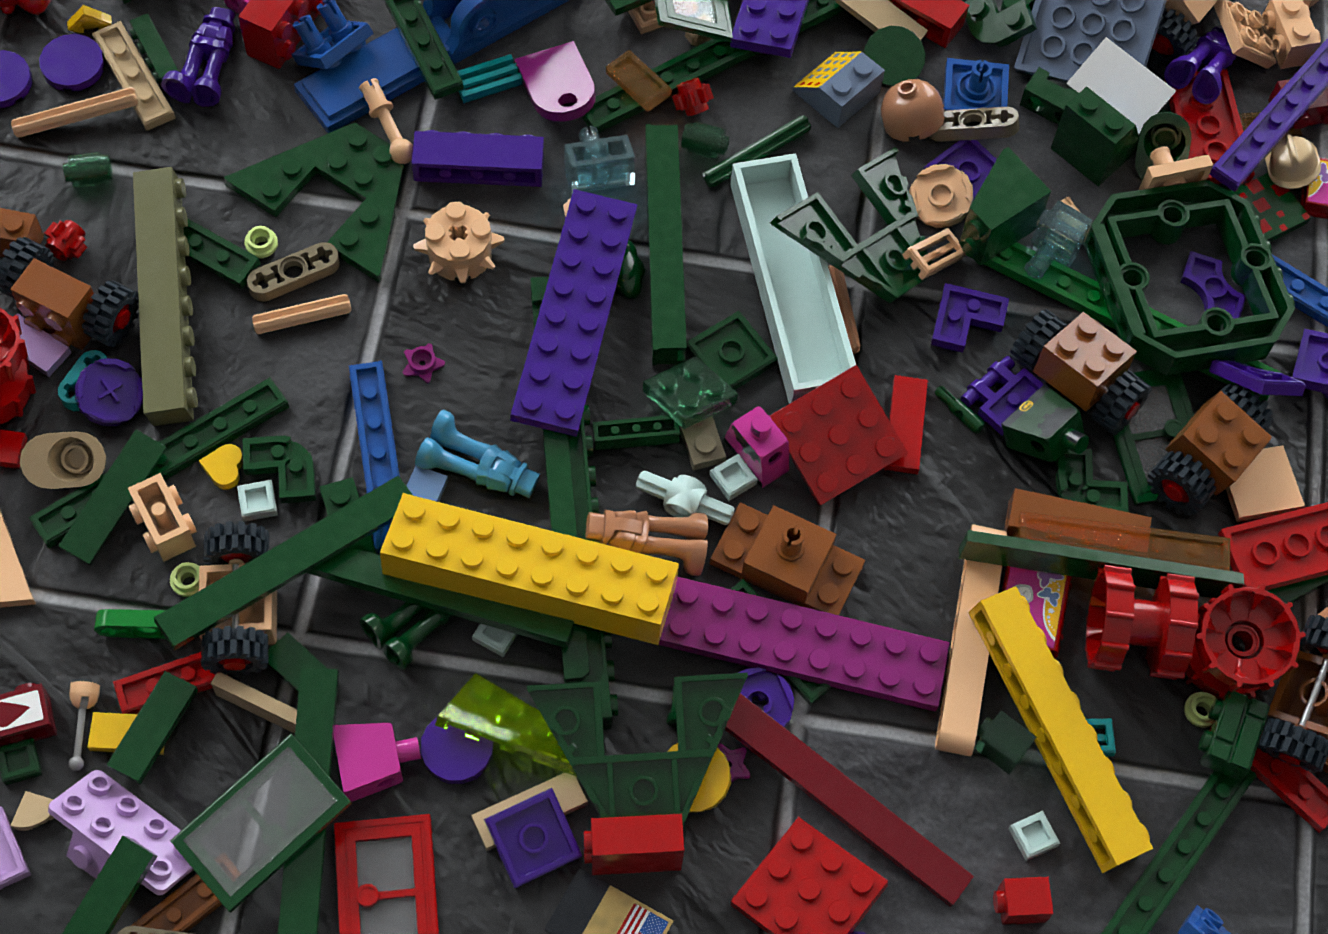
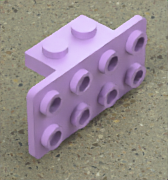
[48,770,194,895]

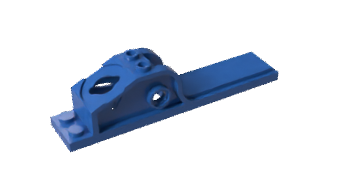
[294,0,569,133]

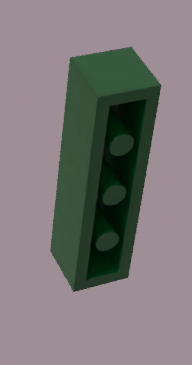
[129,13,178,84]
[592,415,680,451]

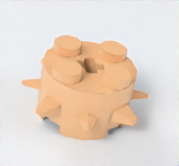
[414,201,504,283]

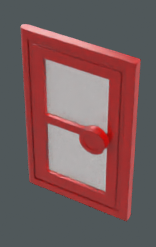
[334,814,439,934]

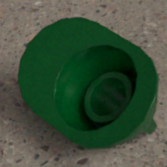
[1135,112,1192,180]

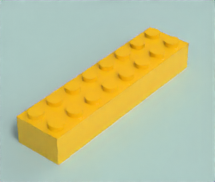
[380,493,679,645]

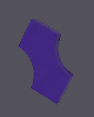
[1180,251,1246,319]

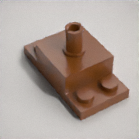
[709,502,865,615]

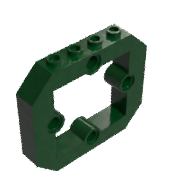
[1083,180,1295,376]

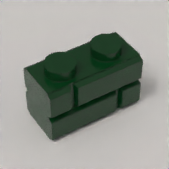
[1198,690,1270,780]

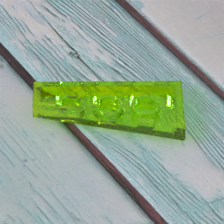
[435,673,577,777]

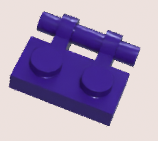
[961,356,1044,436]

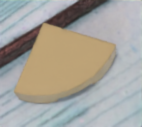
[10,791,54,831]

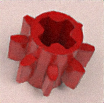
[672,78,714,116]
[44,220,87,261]

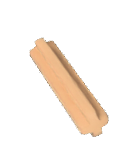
[252,294,351,334]

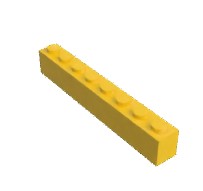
[968,586,1153,874]

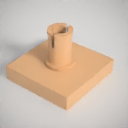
[1139,146,1213,190]

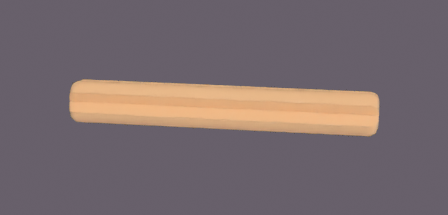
[11,87,138,138]

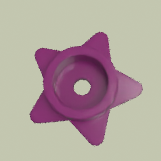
[402,343,445,383]
[717,743,751,782]

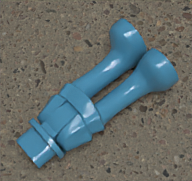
[415,409,541,498]

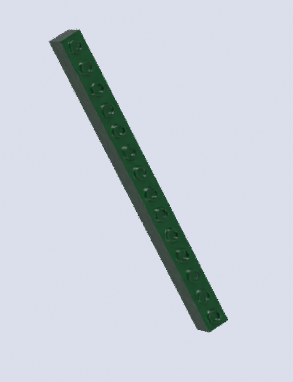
[530,276,618,729]

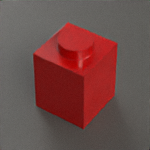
[993,876,1054,925]

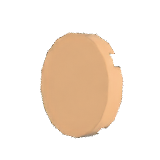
[909,164,973,228]

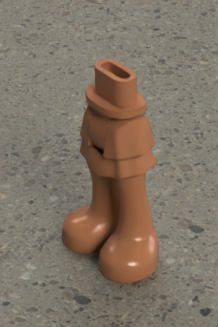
[586,510,708,576]

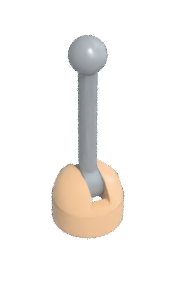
[69,681,100,771]

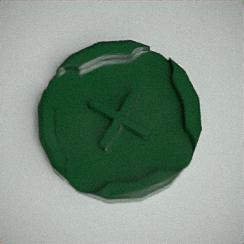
[863,26,925,88]

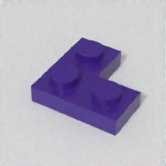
[931,283,1009,353]

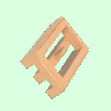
[902,228,966,280]

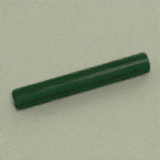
[702,115,811,187]

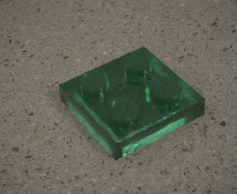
[642,356,738,429]

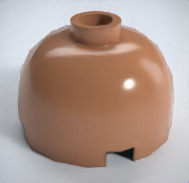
[881,79,945,142]

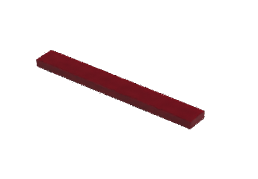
[724,693,974,907]

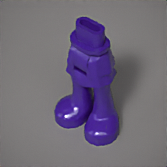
[161,7,236,107]
[1164,25,1237,104]

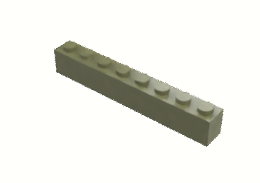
[133,167,198,426]

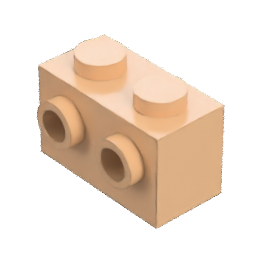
[1262,0,1321,69]
[128,473,197,562]

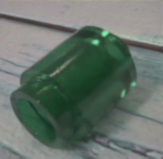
[681,122,730,160]
[63,152,113,188]

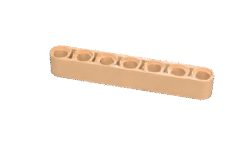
[935,524,1007,757]

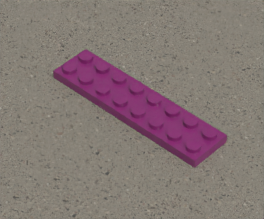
[659,577,950,712]

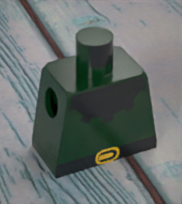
[1001,385,1089,462]

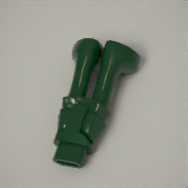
[359,602,453,670]

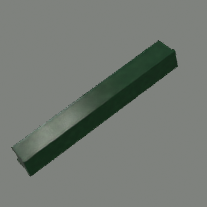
[645,124,687,366]

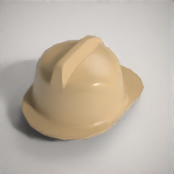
[1265,134,1321,189]
[20,431,106,489]

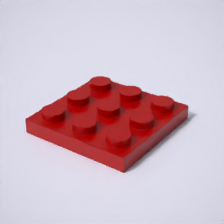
[769,364,908,505]
[731,817,888,934]

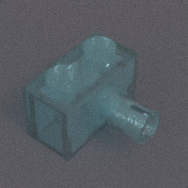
[564,126,635,194]
[1024,200,1093,279]

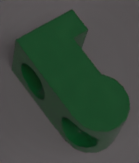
[1019,67,1078,124]

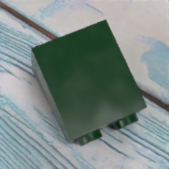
[1051,86,1139,187]
[959,147,1051,266]

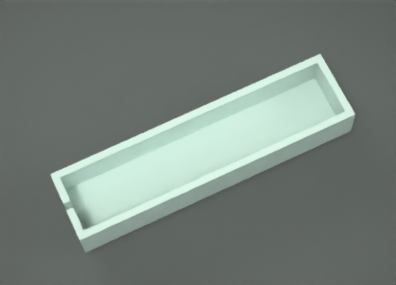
[730,153,856,404]

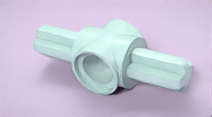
[636,471,734,525]

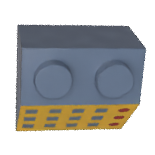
[792,52,885,128]

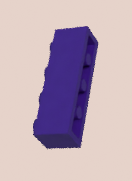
[412,130,544,187]

